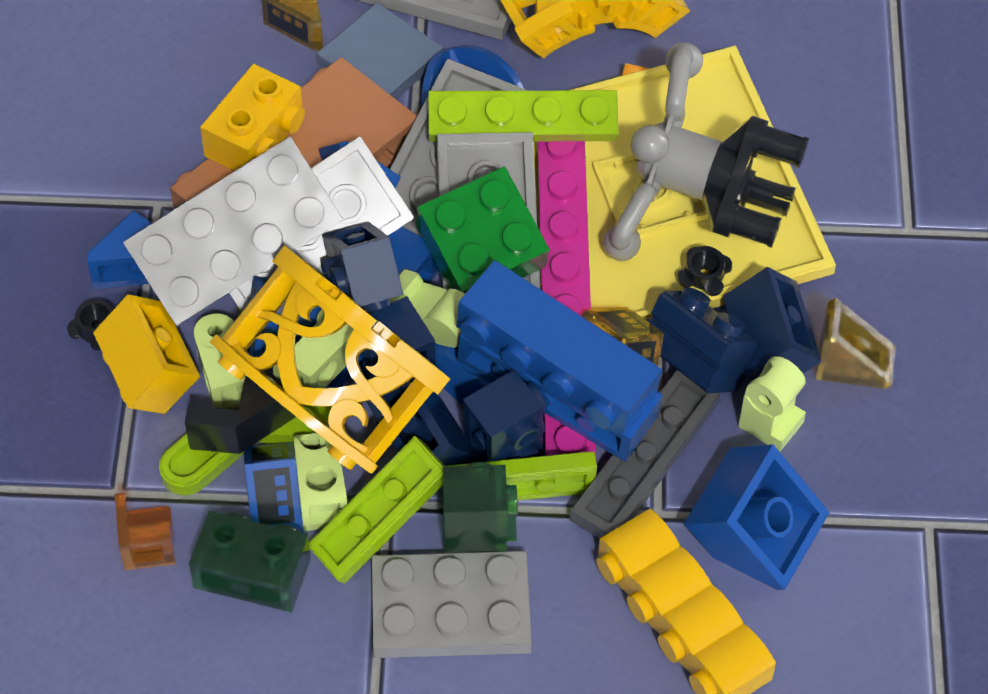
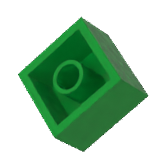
[415,166,550,294]

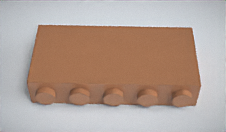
[170,57,417,209]

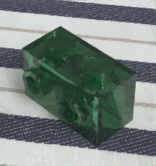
[443,462,518,553]
[189,511,311,612]

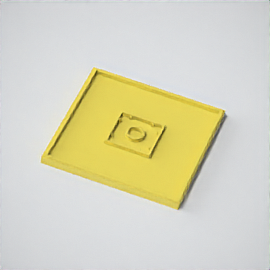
[533,45,836,337]

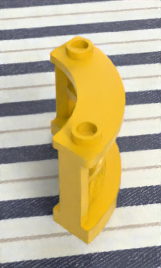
[501,0,690,59]
[210,245,450,474]

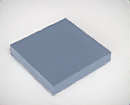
[316,2,444,99]

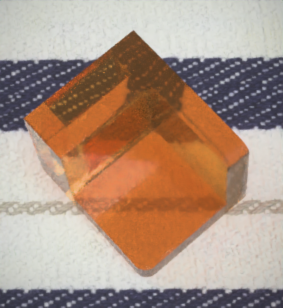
[115,492,176,571]

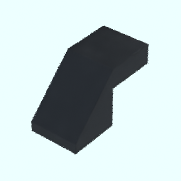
[185,376,296,454]

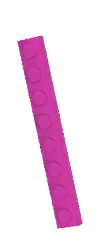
[538,141,597,474]

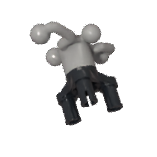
[603,42,809,261]

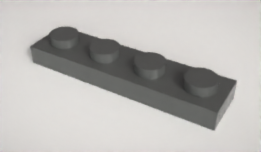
[570,370,720,538]

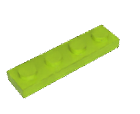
[429,90,619,142]

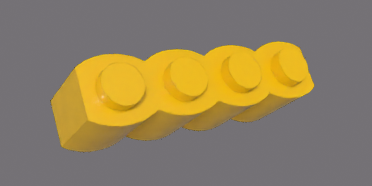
[596,509,776,694]

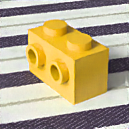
[200,64,305,171]
[93,294,200,414]

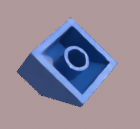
[684,444,830,590]

